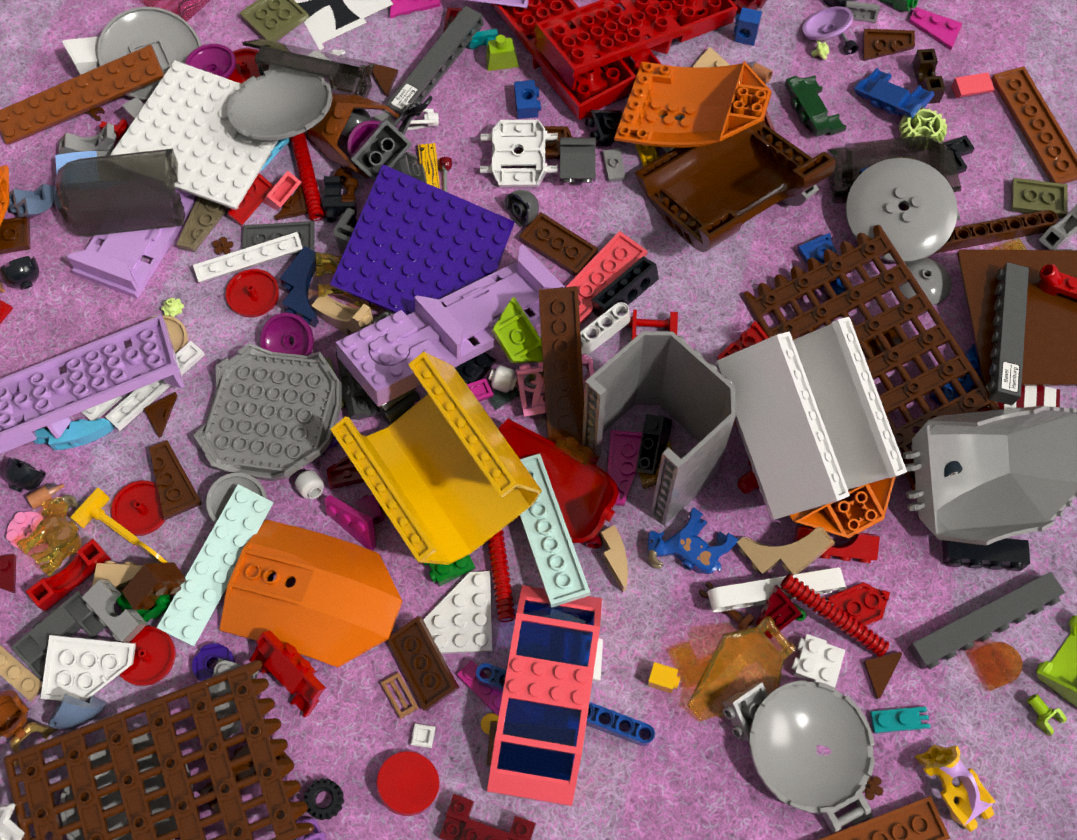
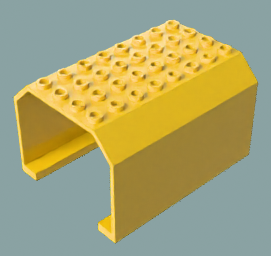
[330,351,542,565]

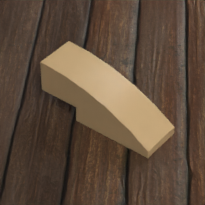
[600,525,628,592]

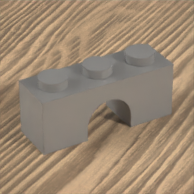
[82,580,148,642]

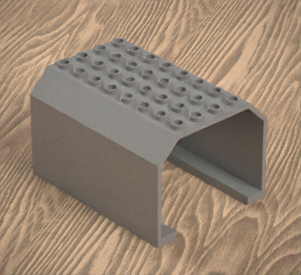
[582,331,736,526]

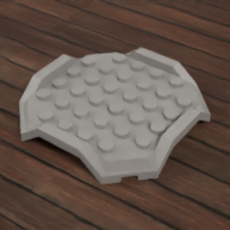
[194,343,342,481]

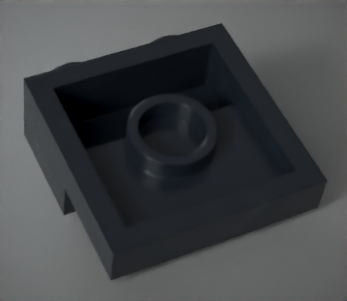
[585,110,622,146]
[455,345,496,384]

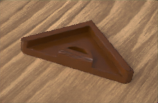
[368,62,398,97]
[275,185,308,221]
[143,392,178,438]
[864,652,902,699]

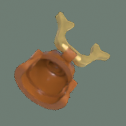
[0,690,57,767]

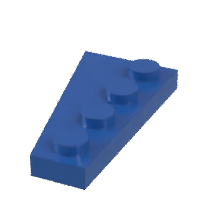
[798,232,847,295]

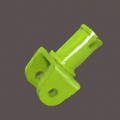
[1026,694,1067,736]

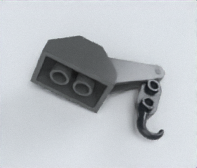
[350,95,432,182]

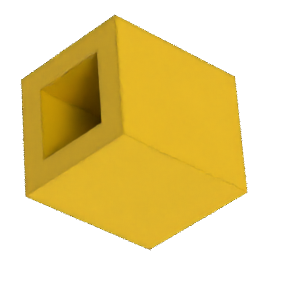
[647,662,680,693]

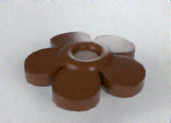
[213,237,234,255]
[862,776,884,800]

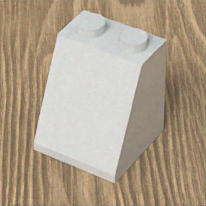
[62,36,100,75]

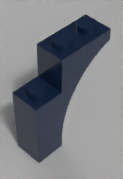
[279,246,322,328]

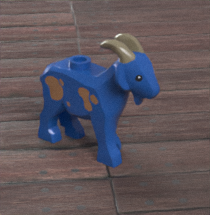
[647,507,739,574]

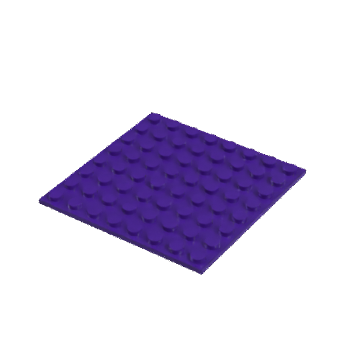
[330,164,515,341]

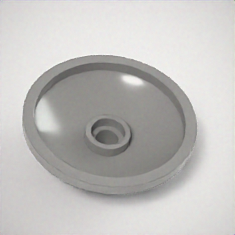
[899,258,952,305]
[206,473,267,524]

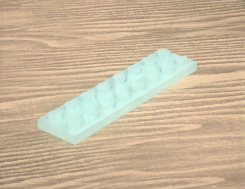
[519,454,590,608]
[157,484,274,646]

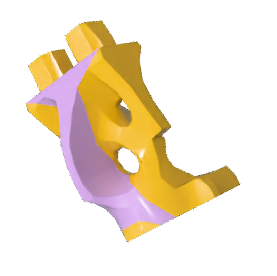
[915,745,995,832]

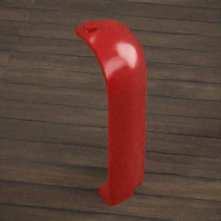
[499,418,619,543]

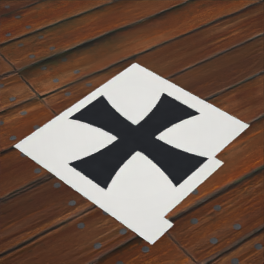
[294,0,393,50]

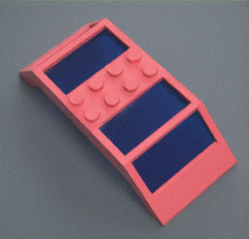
[487,585,602,806]

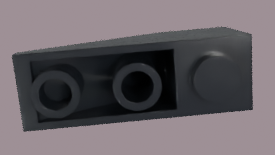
[636,414,673,475]

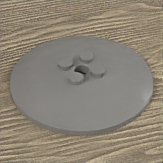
[97,7,201,102]
[846,158,958,263]

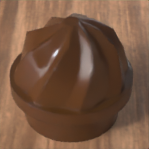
[334,167,352,185]

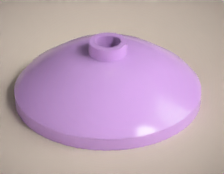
[802,7,853,41]

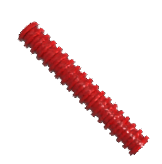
[290,132,325,221]
[487,530,516,622]
[780,573,889,657]

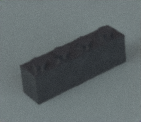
[942,539,1030,571]

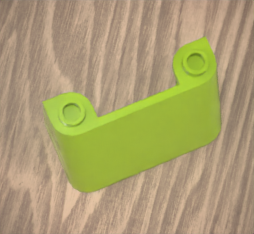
[1036,615,1077,707]

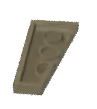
[176,196,229,252]

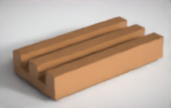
[380,672,419,719]

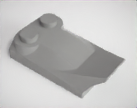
[209,659,259,739]

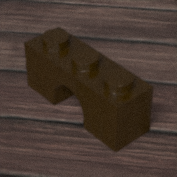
[912,48,946,104]

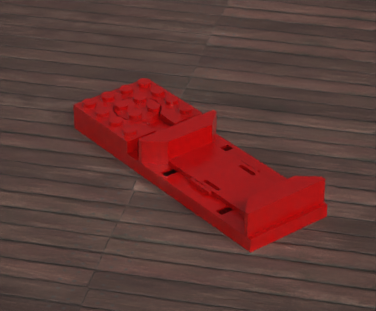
[490,0,637,120]
[534,0,738,90]

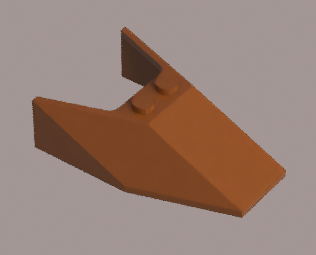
[304,93,399,178]

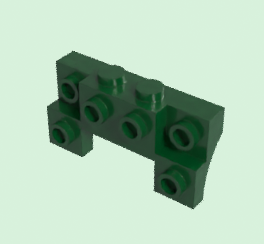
[785,75,847,137]

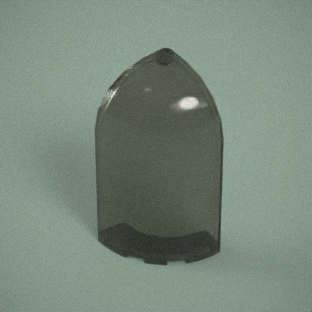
[54,148,185,236]

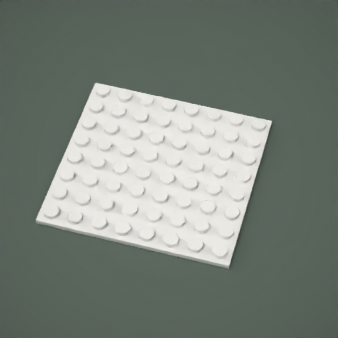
[106,61,279,210]

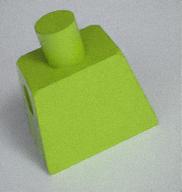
[485,35,519,71]

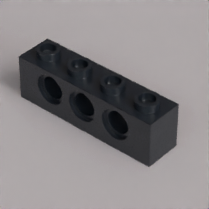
[591,256,659,317]

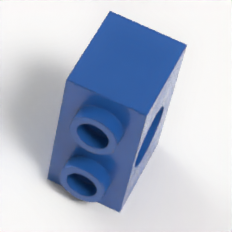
[733,7,762,46]
[514,80,541,119]

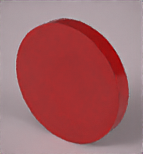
[227,48,269,84]
[226,269,280,318]
[111,480,166,536]
[120,626,176,686]
[376,751,439,816]

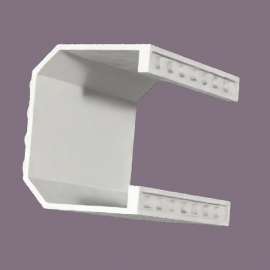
[715,317,907,520]

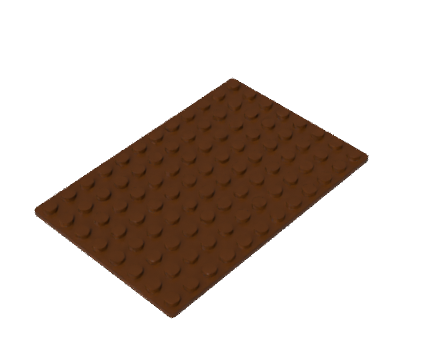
[957,249,1077,386]

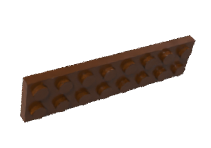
[538,286,584,443]

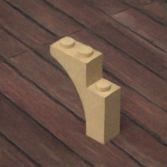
[311,292,374,336]
[737,527,835,575]

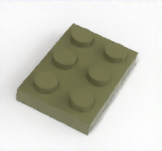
[1011,178,1068,218]

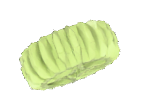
[899,107,947,151]

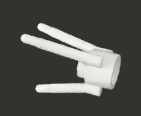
[398,102,439,131]

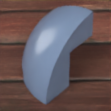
[8,184,56,217]
[47,694,107,730]

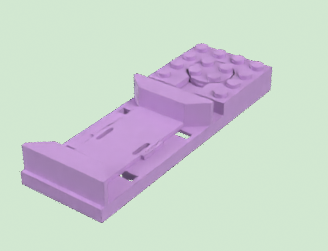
[67,173,198,299]
[336,245,565,407]
[0,315,185,454]

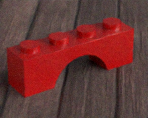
[794,525,880,563]
[25,539,111,612]

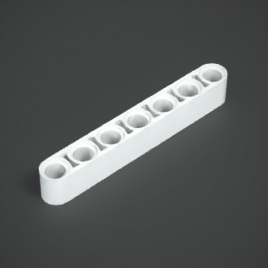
[524,302,631,393]
[707,568,846,612]

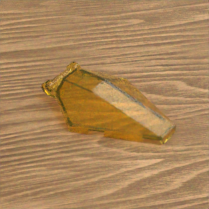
[687,616,796,722]

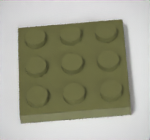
[240,0,309,46]

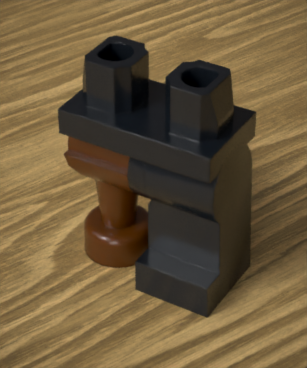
[323,176,358,223]

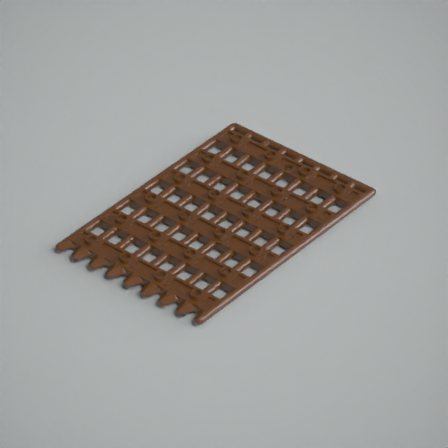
[742,225,1001,460]
[3,660,314,840]

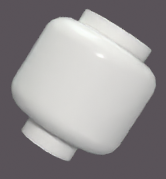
[488,365,517,393]
[295,470,324,499]

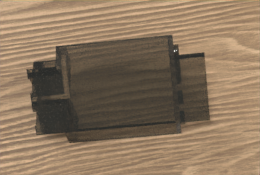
[242,39,375,98]
[827,134,961,203]

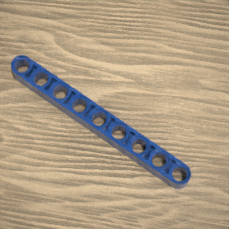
[476,663,655,746]

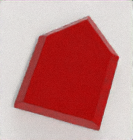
[826,582,890,635]

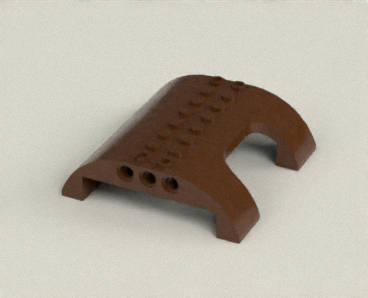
[635,118,836,252]

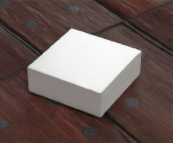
[411,724,436,749]

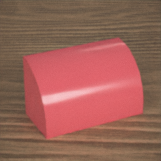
[951,72,994,98]
[263,171,301,210]

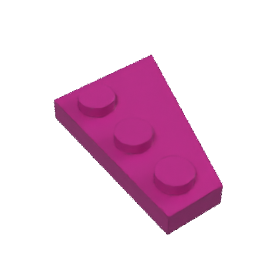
[909,7,963,50]
[324,495,376,551]

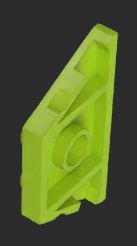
[491,297,542,363]

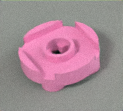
[6,511,49,551]

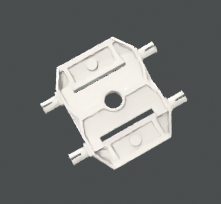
[480,120,558,188]

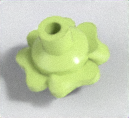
[811,41,830,60]
[161,298,184,317]

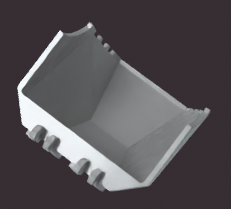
[903,406,1077,546]

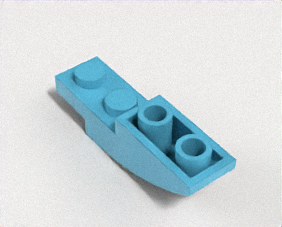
[33,418,114,450]

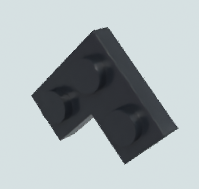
[933,135,975,177]

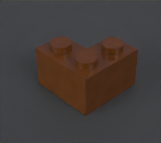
[122,562,187,610]

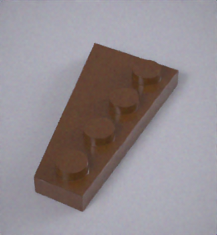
[149,440,201,521]

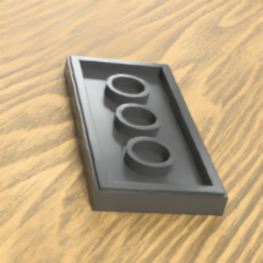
[242,221,315,255]

